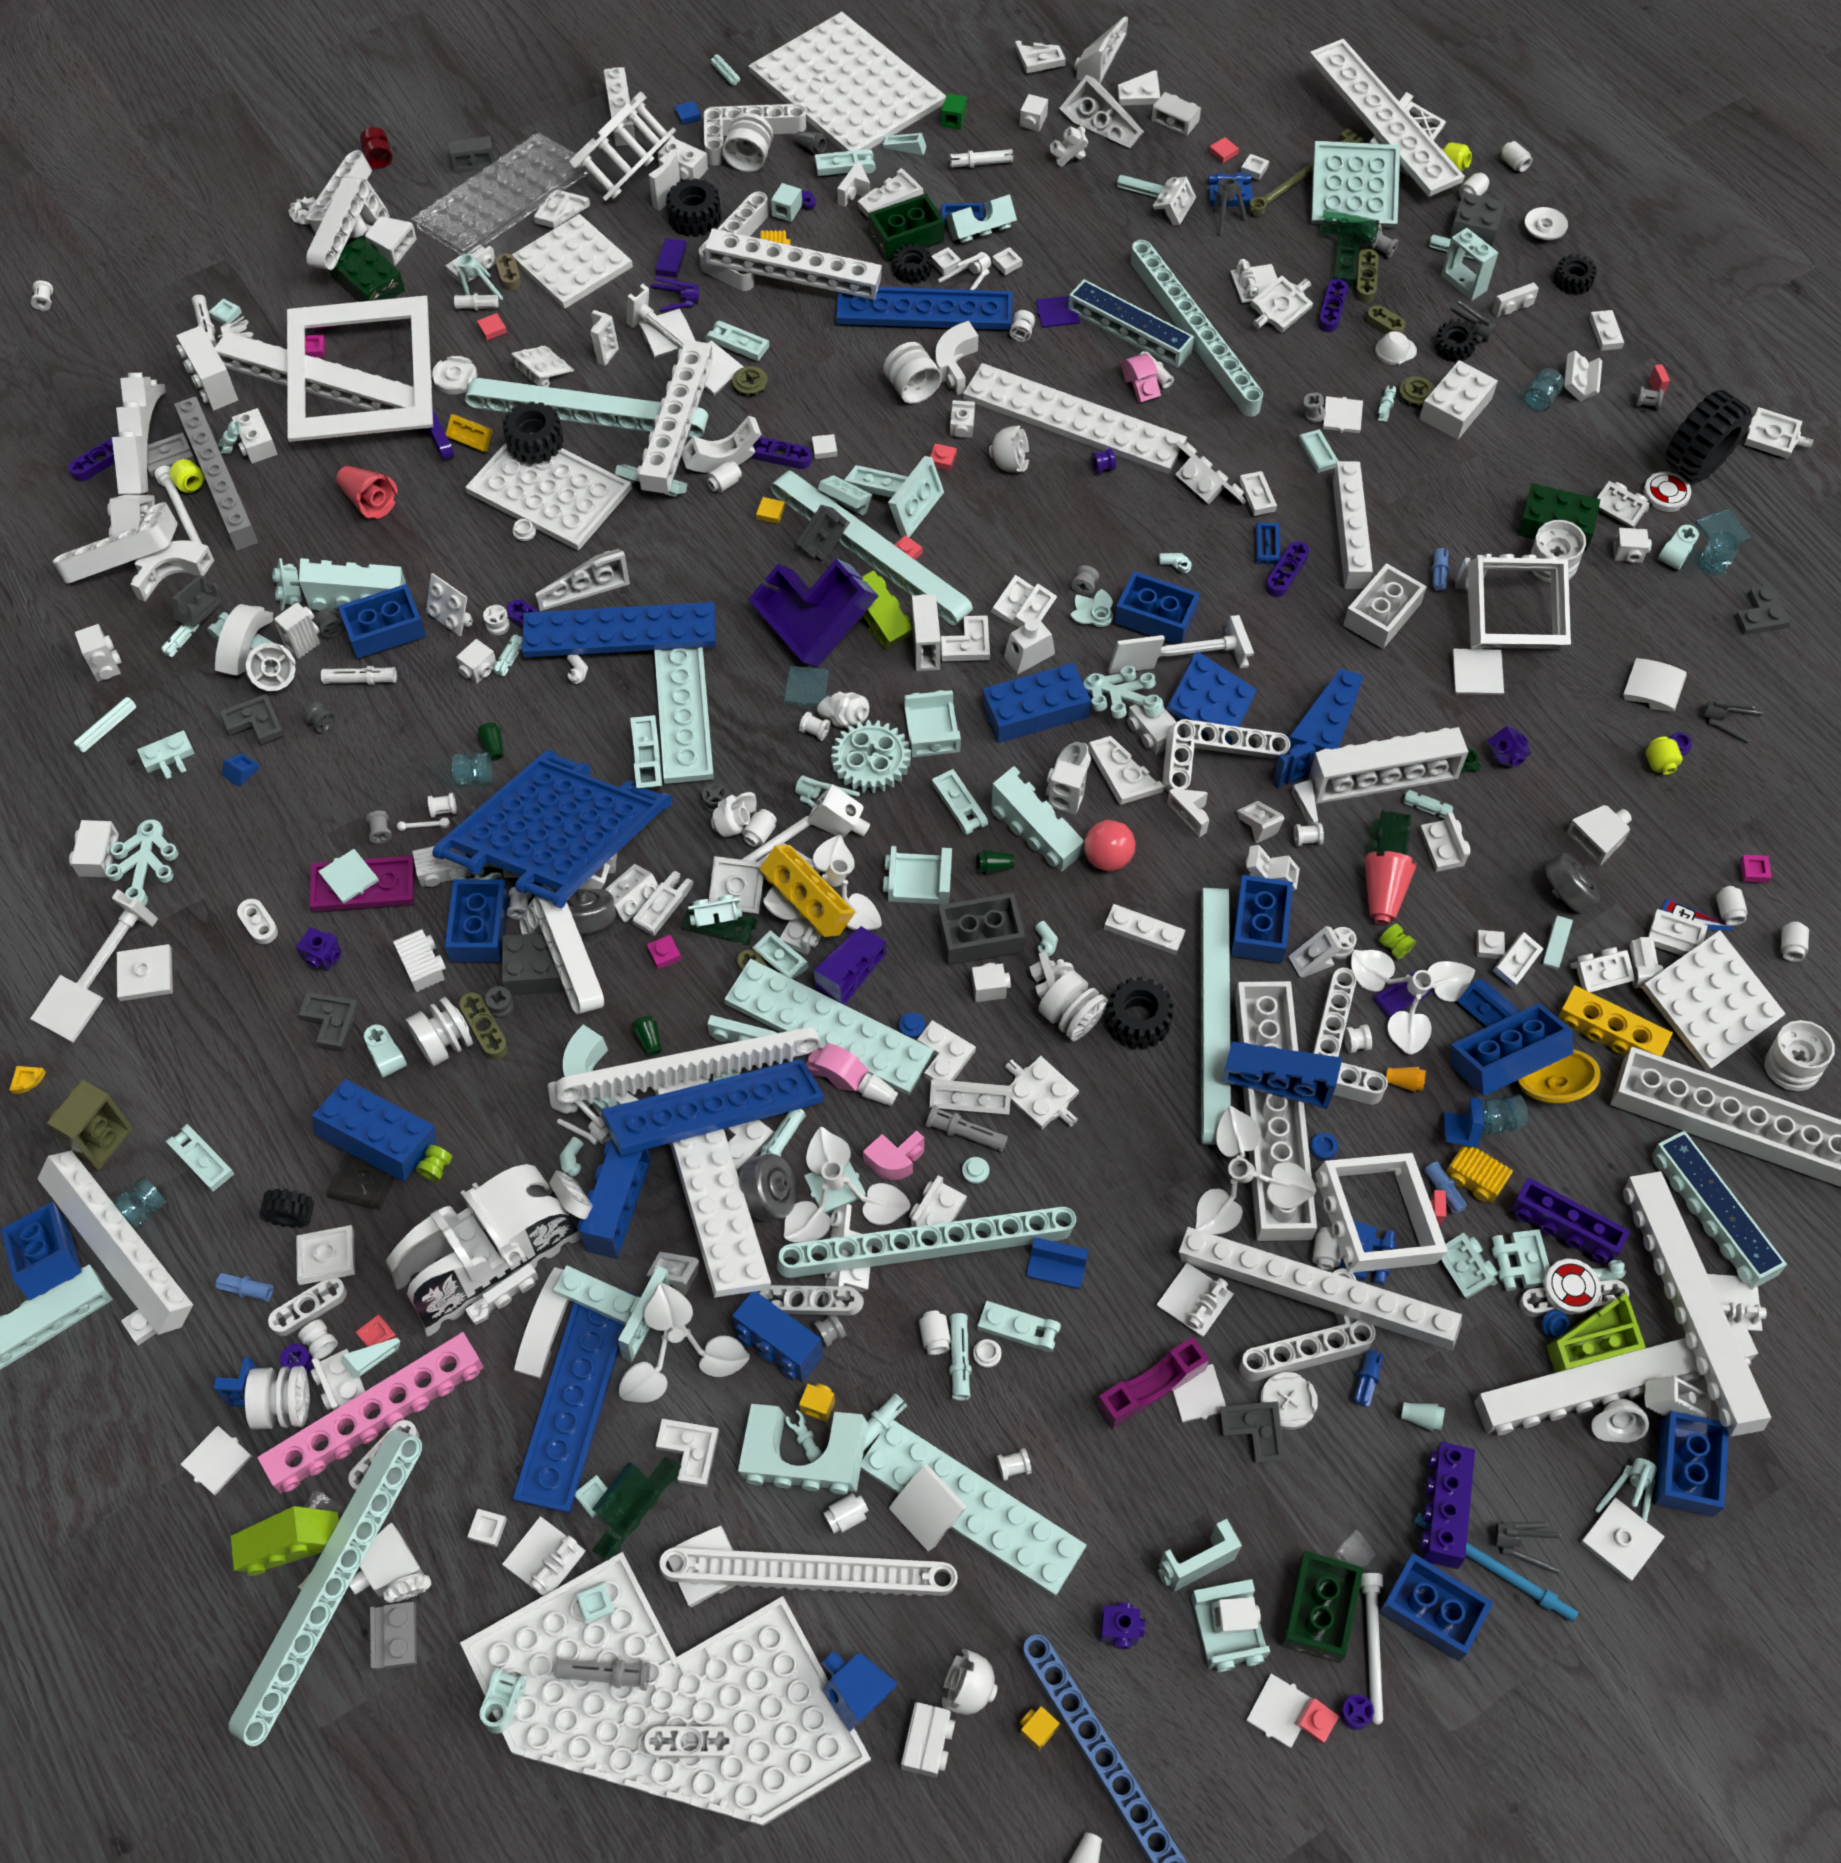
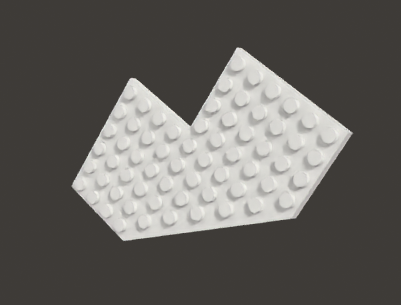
[460,1552,871,1826]

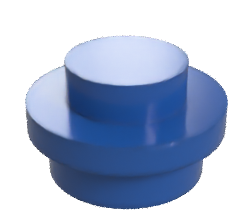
[899,1012,925,1038]
[1541,1309,1569,1337]

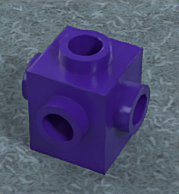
[1487,726,1531,768]
[296,927,342,971]
[1100,1602,1145,1650]

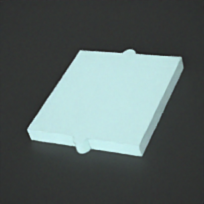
[318,849,379,904]
[804,1161,866,1214]

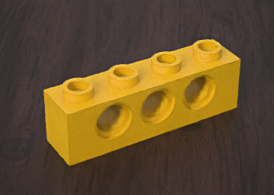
[759,845,856,937]
[1558,985,1673,1057]

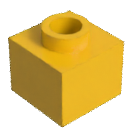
[799,1384,835,1423]
[1020,1706,1060,1752]

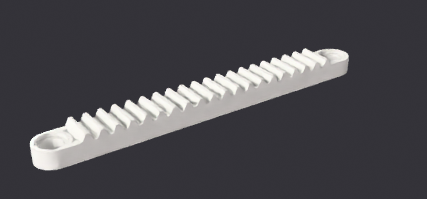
[555,1027,821,1103]
[660,1548,958,1596]

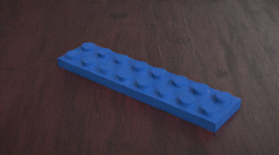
[836,287,1013,330]
[522,602,716,657]
[601,1059,824,1156]
[513,1292,635,1514]

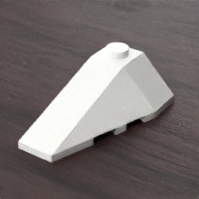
[1060,75,1144,148]
[535,549,630,611]

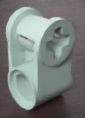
[1658,525,1699,570]
[364,1025,407,1078]
[480,1667,527,1734]

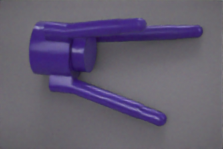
[650,276,699,312]

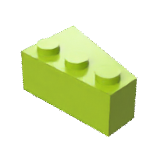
[859,570,913,650]
[1546,1293,1646,1373]
[231,1506,339,1576]

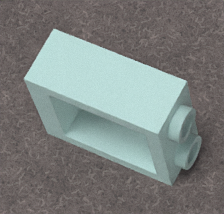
[1441,228,1498,301]

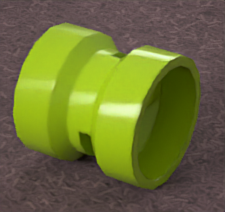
[1379,923,1416,960]
[415,1145,453,1182]

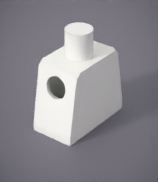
[362,216,416,266]
[1004,619,1055,675]
[806,784,870,838]
[1567,805,1632,866]
[349,1523,425,1597]

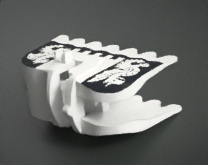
[386,1164,581,1337]

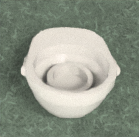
[1375,331,1417,365]
[1054,742,1091,769]
[1592,1399,1649,1443]

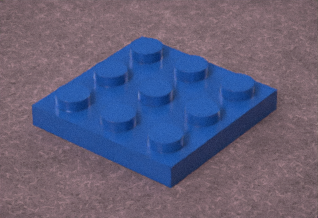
[1166,651,1257,744]

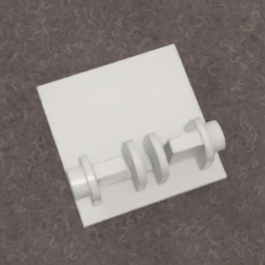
[1230,259,1278,303]
[511,346,574,387]
[426,573,473,636]
[1156,1263,1234,1337]
[1707,1274,1767,1331]
[502,1516,586,1596]

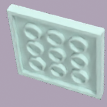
[1311,141,1400,228]

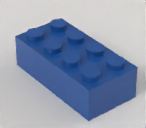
[982,663,1091,743]
[1451,1003,1573,1096]
[312,1079,436,1182]
[577,1139,651,1259]

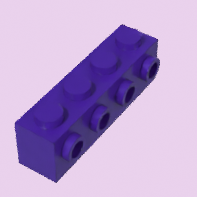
[1509,1177,1630,1264]
[1419,1441,1475,1569]

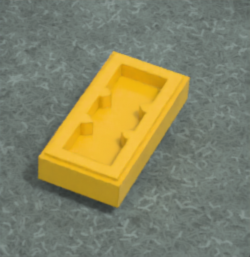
[446,414,493,452]

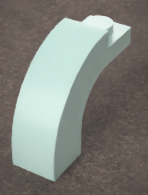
[630,715,663,789]
[563,1024,618,1112]

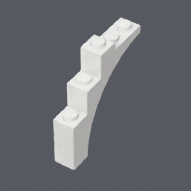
[112,372,166,494]

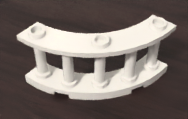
[569,92,676,201]

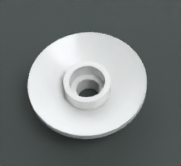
[1524,207,1568,240]

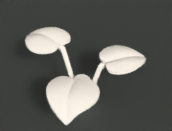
[763,835,882,930]
[1351,950,1475,1055]
[1196,1106,1316,1235]
[784,1127,911,1243]
[619,1282,750,1403]

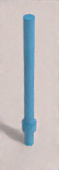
[1413,1513,1579,1622]

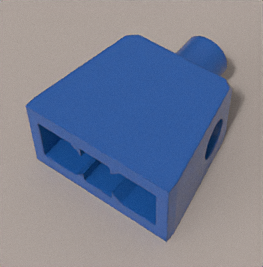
[821,1651,898,1732]

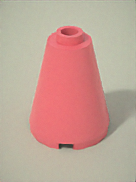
[336,466,398,519]
[1365,851,1417,925]

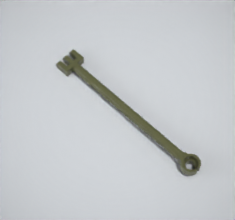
[1249,128,1365,217]

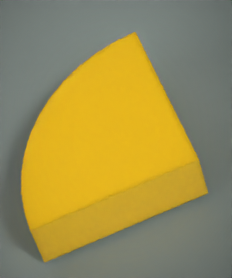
[9,1066,46,1094]

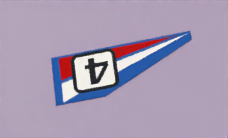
[1662,898,1734,930]

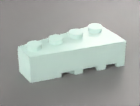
[299,558,406,610]
[991,766,1084,872]

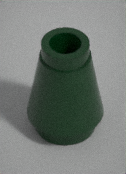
[477,723,504,761]
[976,850,1014,875]
[632,1016,662,1057]

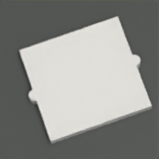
[1323,396,1363,433]
[1173,1364,1226,1423]
[181,1426,252,1495]
[1246,1674,1311,1749]

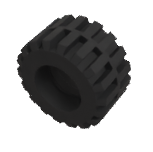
[666,178,721,236]
[503,401,564,464]
[1106,977,1174,1050]

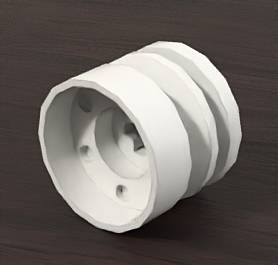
[722,113,773,172]
[883,342,942,404]
[1530,520,1586,583]
[1038,970,1108,1041]
[405,997,473,1067]
[1764,1020,1835,1091]
[245,1366,310,1430]

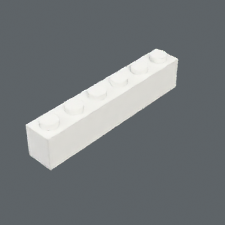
[1333,461,1373,589]

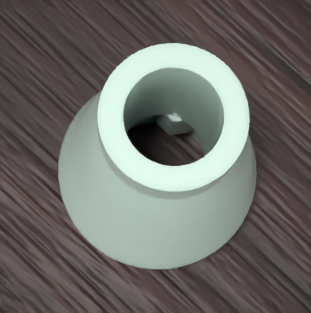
[1401,1402,1445,1432]

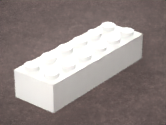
[1308,727,1468,804]

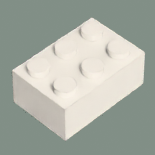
[176,325,238,411]
[1419,360,1498,440]
[1343,563,1427,649]

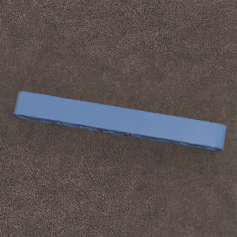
[1023,1635,1187,1863]

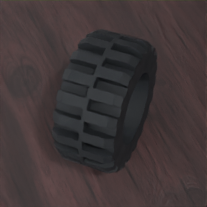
[1665,390,1753,482]

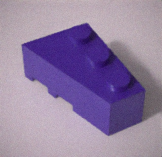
[814,926,886,1005]

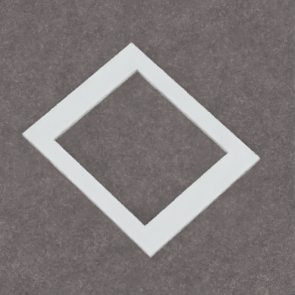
[287,295,433,442]

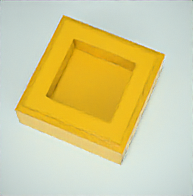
[756,497,785,524]

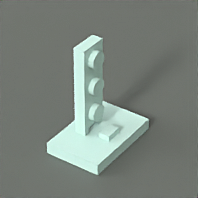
[844,456,944,537]
[553,1266,670,1362]

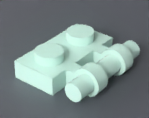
[1492,1229,1550,1291]

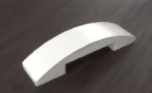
[514,1267,572,1379]

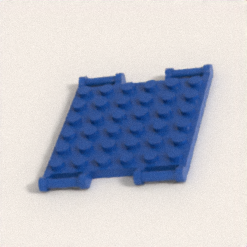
[432,749,673,908]

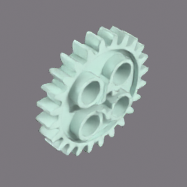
[831,720,911,793]

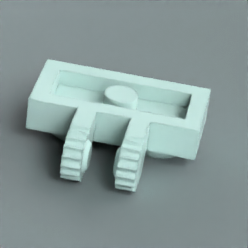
[137,730,195,779]

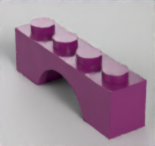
[1097,1337,1210,1429]

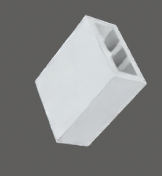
[912,594,941,671]

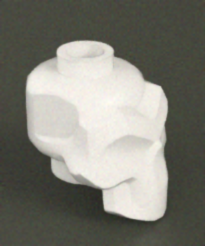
[817,692,869,728]
[711,792,756,837]

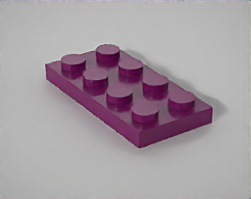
[309,856,415,912]

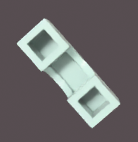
[945,195,1017,243]

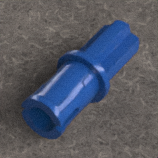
[1354,1350,1384,1407]

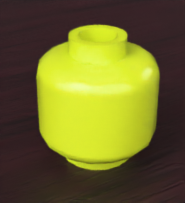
[1441,142,1472,172]
[169,459,204,493]
[1645,737,1683,775]

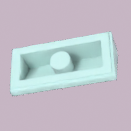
[752,930,809,979]

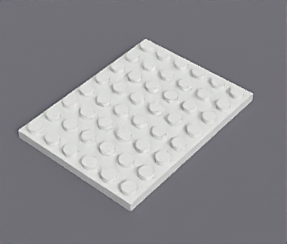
[748,12,946,152]

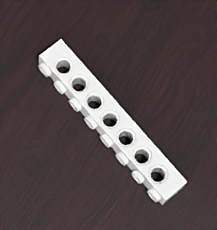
[705,228,882,300]
[637,340,713,494]

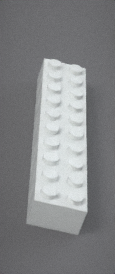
[1235,981,1317,1241]
[1610,1047,1841,1187]

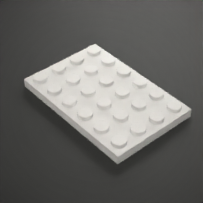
[465,443,632,551]

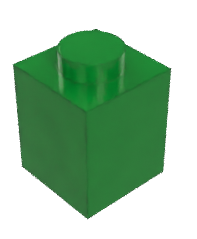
[941,93,967,130]

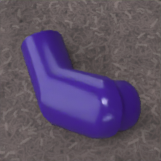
[801,190,816,209]

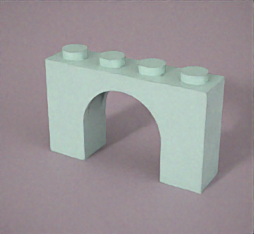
[738,1404,868,1494]

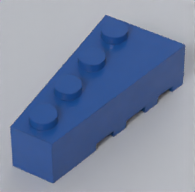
[1287,668,1364,759]
[1222,1042,1343,1109]

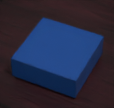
[675,101,701,125]

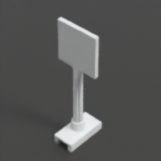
[626,284,743,395]
[1452,558,1504,695]
[1108,615,1254,674]
[30,889,158,1043]

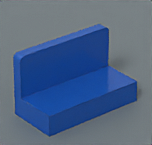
[1457,979,1521,1027]
[1443,1097,1484,1148]
[1027,1237,1089,1289]
[213,1357,258,1407]

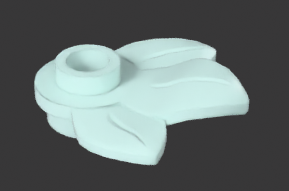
[1070,589,1113,627]

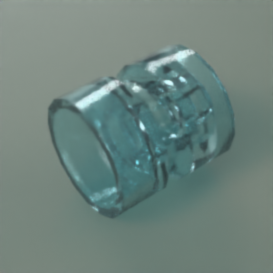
[1524,368,1564,411]
[1699,531,1740,576]
[452,752,492,786]
[1481,1094,1528,1135]
[113,1176,167,1228]

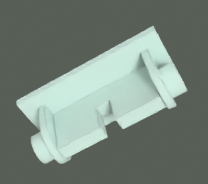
[272,559,302,610]
[688,895,742,927]

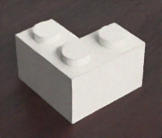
[107,494,155,537]

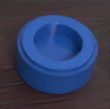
[1310,1133,1338,1161]

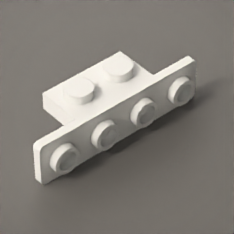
[1175,441,1246,505]
[822,1204,872,1306]

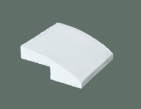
[649,149,680,211]
[638,309,695,359]
[991,575,1057,627]
[1624,658,1687,712]
[889,1464,967,1552]
[668,1526,736,1607]

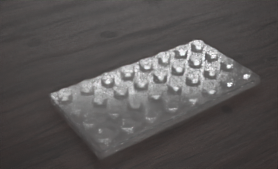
[411,132,590,256]

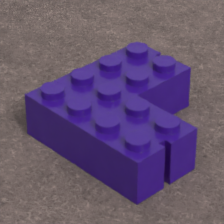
[748,558,879,667]

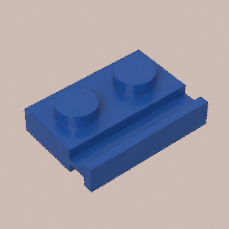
[1273,741,1316,789]

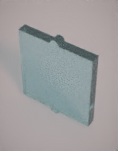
[1696,509,1752,553]
[784,666,829,707]

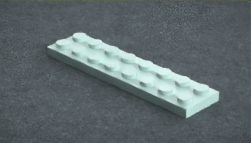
[654,647,714,784]
[724,959,934,1096]
[860,1420,1087,1597]

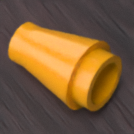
[1386,1067,1426,1093]

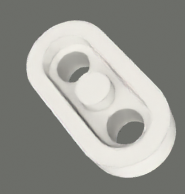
[237,899,278,944]

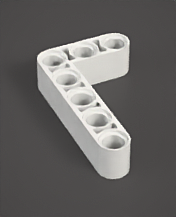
[704,104,806,166]
[306,150,372,238]
[306,176,389,270]
[699,192,768,291]
[53,502,178,583]
[1162,719,1290,792]
[520,896,604,1014]
[1313,968,1387,1105]
[1239,1268,1376,1381]

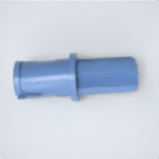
[1431,548,1450,591]
[1424,1162,1467,1214]
[216,1273,274,1302]

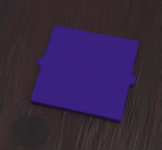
[1036,296,1080,328]

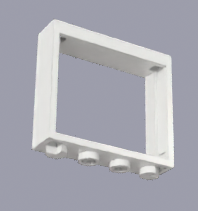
[1468,554,1571,649]
[1315,1153,1448,1273]

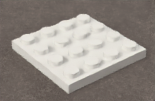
[512,214,633,309]
[1641,930,1786,1071]

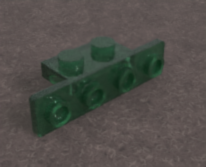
[592,1457,682,1561]

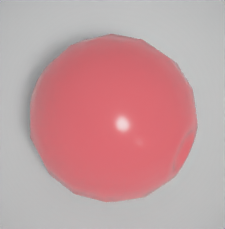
[1084,820,1136,872]

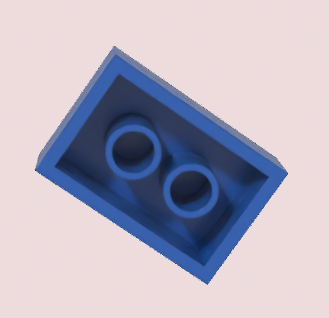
[1114,571,1200,644]
[338,584,426,659]
[1231,875,1293,963]
[445,879,509,962]
[0,1202,82,1301]
[732,1291,823,1383]
[1655,1411,1729,1517]
[1379,1553,1494,1661]

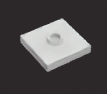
[708,856,764,914]
[117,944,173,1001]
[296,1225,355,1285]
[1580,1497,1665,1583]

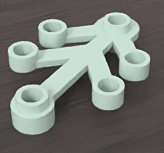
[1083,666,1164,718]
[105,819,178,906]

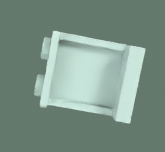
[904,690,961,757]
[883,846,952,904]
[1158,1519,1242,1592]
[1191,1579,1270,1672]

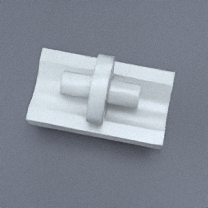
[1050,125,1088,167]
[1029,951,1075,999]

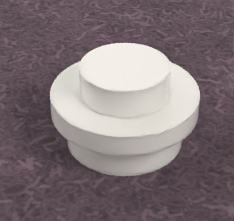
[513,519,536,541]
[973,1339,1001,1368]

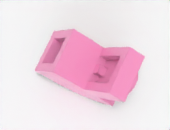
[1120,353,1161,403]
[806,1043,868,1091]
[863,1131,924,1180]

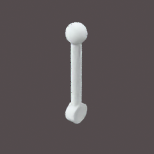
[397,818,450,831]

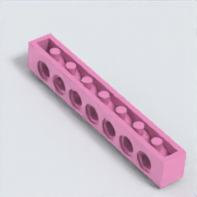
[257,1332,484,1494]

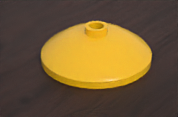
[1518,1049,1600,1104]

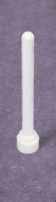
[154,466,202,544]
[711,816,811,878]
[1360,1573,1383,1725]

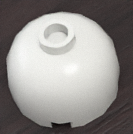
[989,425,1029,473]
[245,643,296,691]
[942,1649,997,1715]

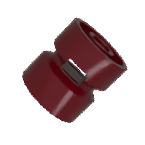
[360,127,393,169]

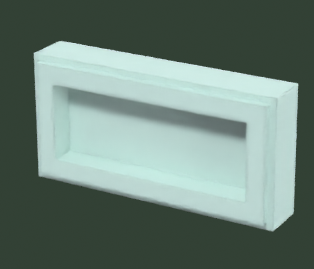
[1298,429,1338,473]

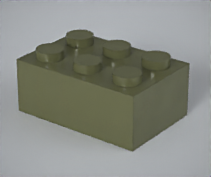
[47,1080,133,1171]

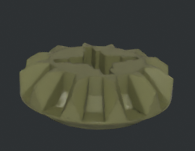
[732,366,768,396]
[1399,377,1435,407]

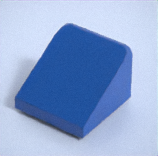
[222,753,260,786]

